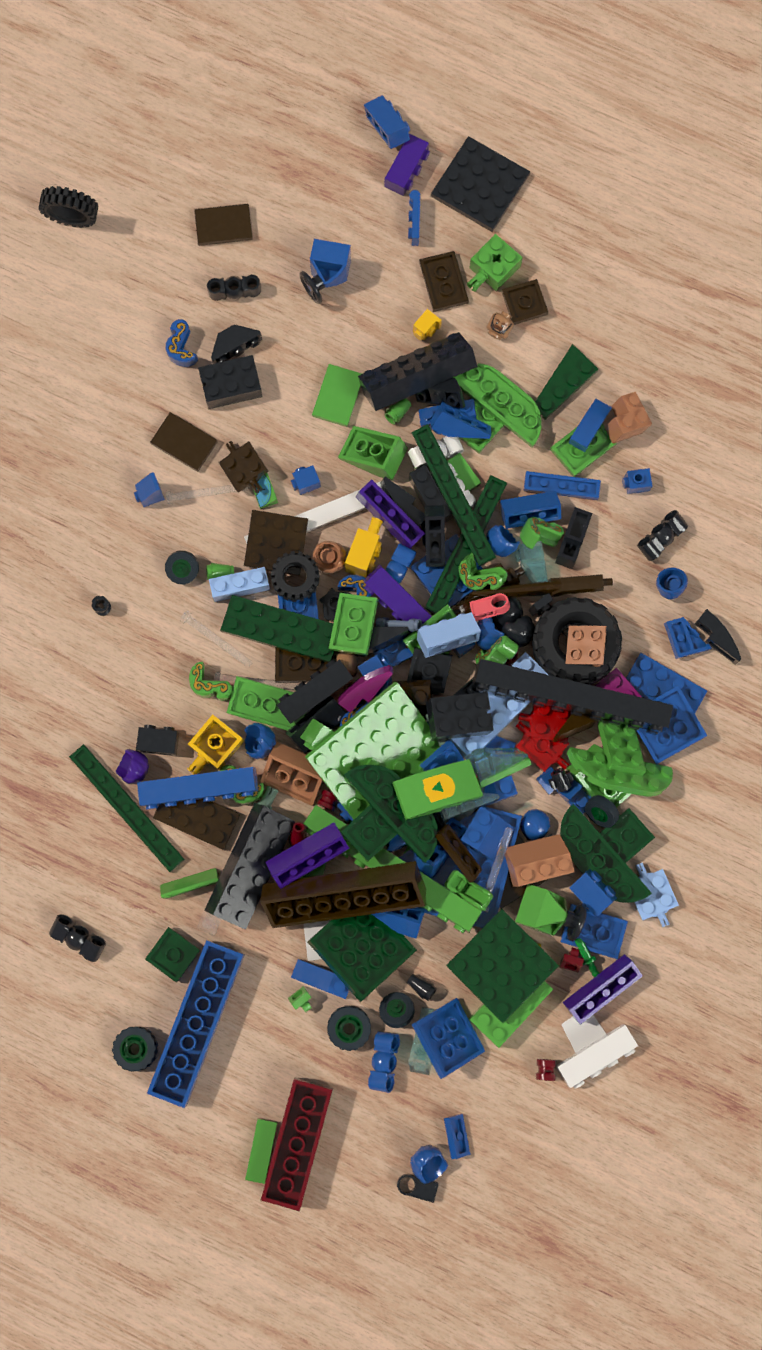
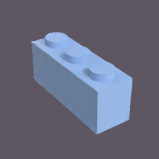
[209,567,270,602]
[417,612,481,658]

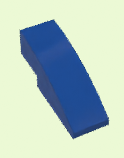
[569,399,612,452]

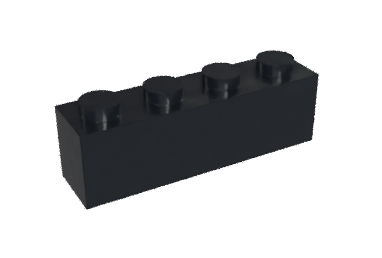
[277,659,354,724]

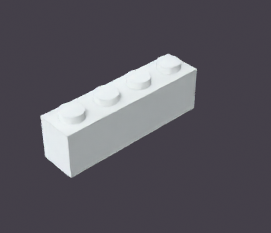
[556,1024,638,1089]

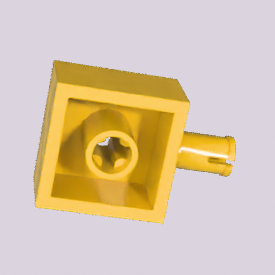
[345,517,383,578]
[187,714,244,775]

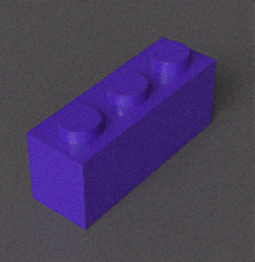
[384,133,430,196]

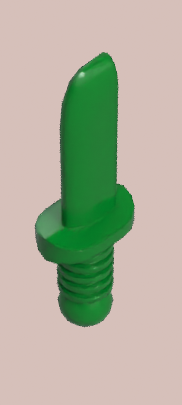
[574,938,599,977]

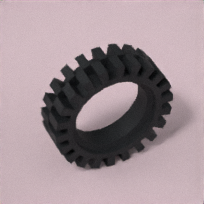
[38,186,99,228]

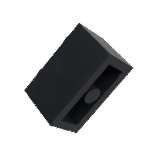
[136,725,179,756]

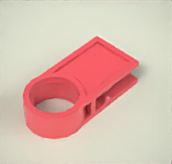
[469,593,510,621]

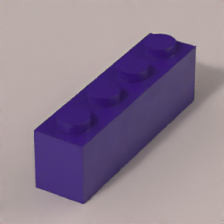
[356,479,425,549]
[363,564,432,633]
[266,822,349,889]
[562,954,643,1025]

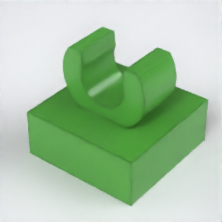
[288,986,312,1012]

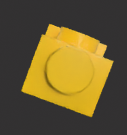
[413,309,442,341]

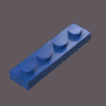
[523,471,601,500]

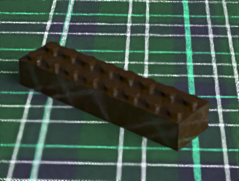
[260,861,426,929]

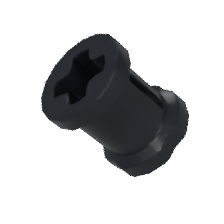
[91,596,111,616]

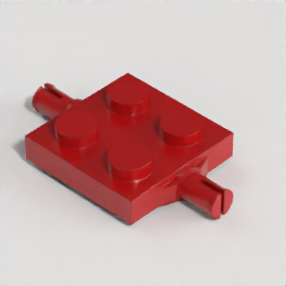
[518,705,571,743]
[515,720,570,772]

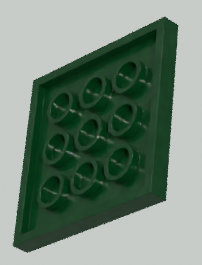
[446,909,559,1023]
[307,914,417,1002]

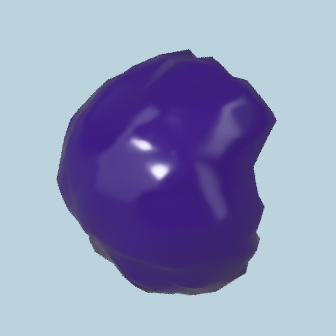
[116,749,149,784]

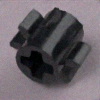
[548,768,574,792]

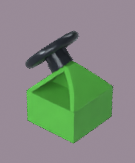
[515,884,587,941]

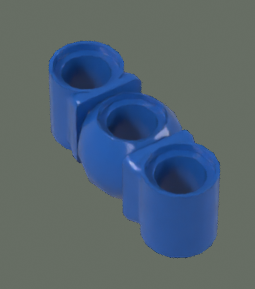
[385,543,416,583]
[368,1031,400,1093]

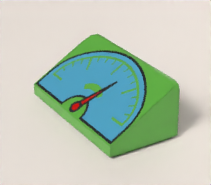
[253,473,278,509]

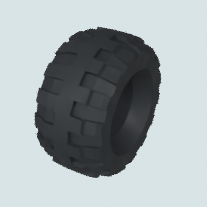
[532,597,622,685]

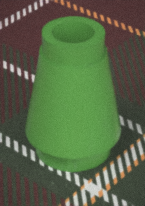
[384,398,412,424]
[206,563,234,580]

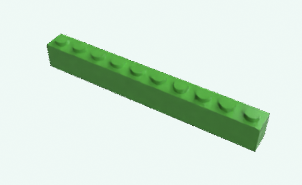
[303,805,482,934]

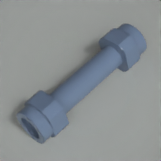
[376,617,422,631]

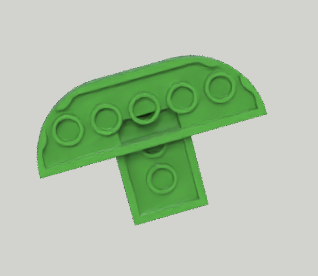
[453,363,542,454]
[567,719,673,797]

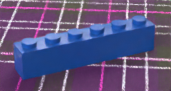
[137,767,259,810]

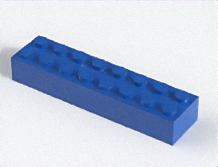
[147,940,245,1108]

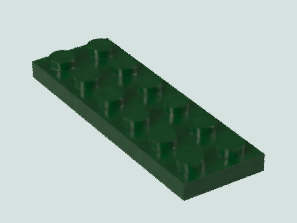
[220,595,334,663]

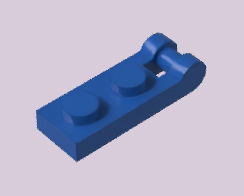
[408,190,420,246]

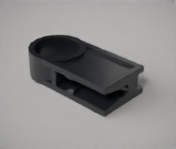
[397,1174,439,1203]

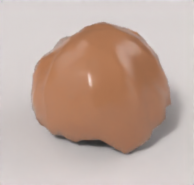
[313,541,346,574]

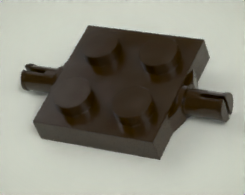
[218,441,269,494]

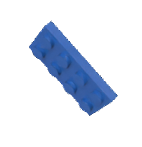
[626,653,707,713]

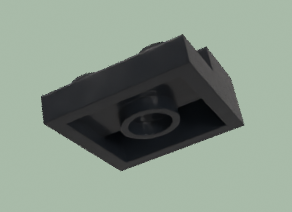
[407,647,453,695]

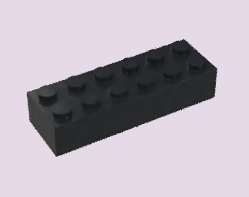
[358,332,478,411]
[204,803,296,930]

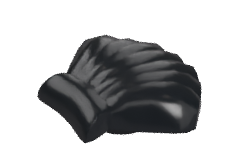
[319,588,351,621]

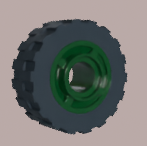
[327,1005,371,1051]
[112,1027,158,1072]

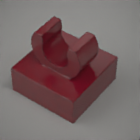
[559,948,584,973]

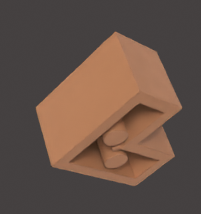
[604,391,652,443]

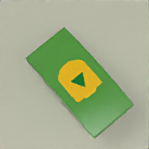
[392,759,483,820]

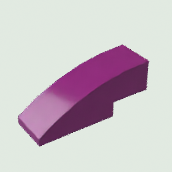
[338,665,393,713]

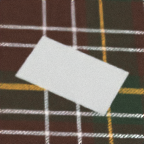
[561,1015,607,1070]

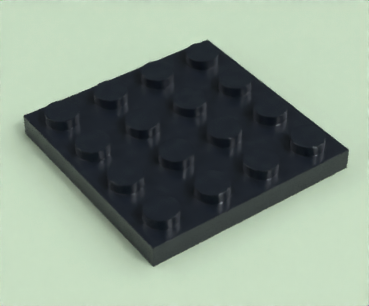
[431,136,530,232]

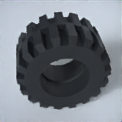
[271,551,320,602]

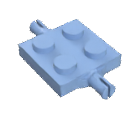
[634,862,679,927]

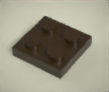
[502,279,549,325]

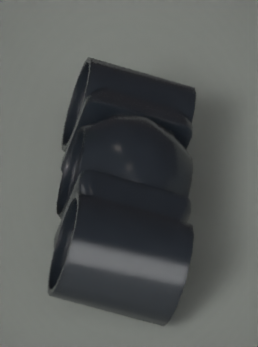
[207,274,261,301]
[637,510,688,561]
[49,914,106,962]

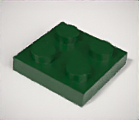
[145,927,201,983]

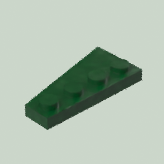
[535,344,598,420]

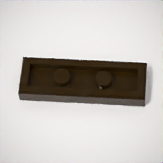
[435,823,482,883]

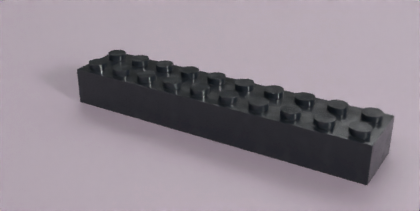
[472,659,673,735]

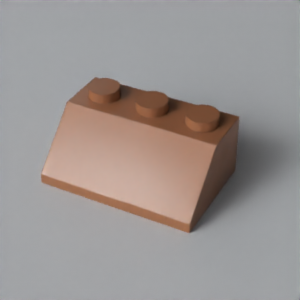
[260,742,323,806]
[503,834,575,887]

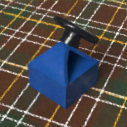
[299,239,351,304]

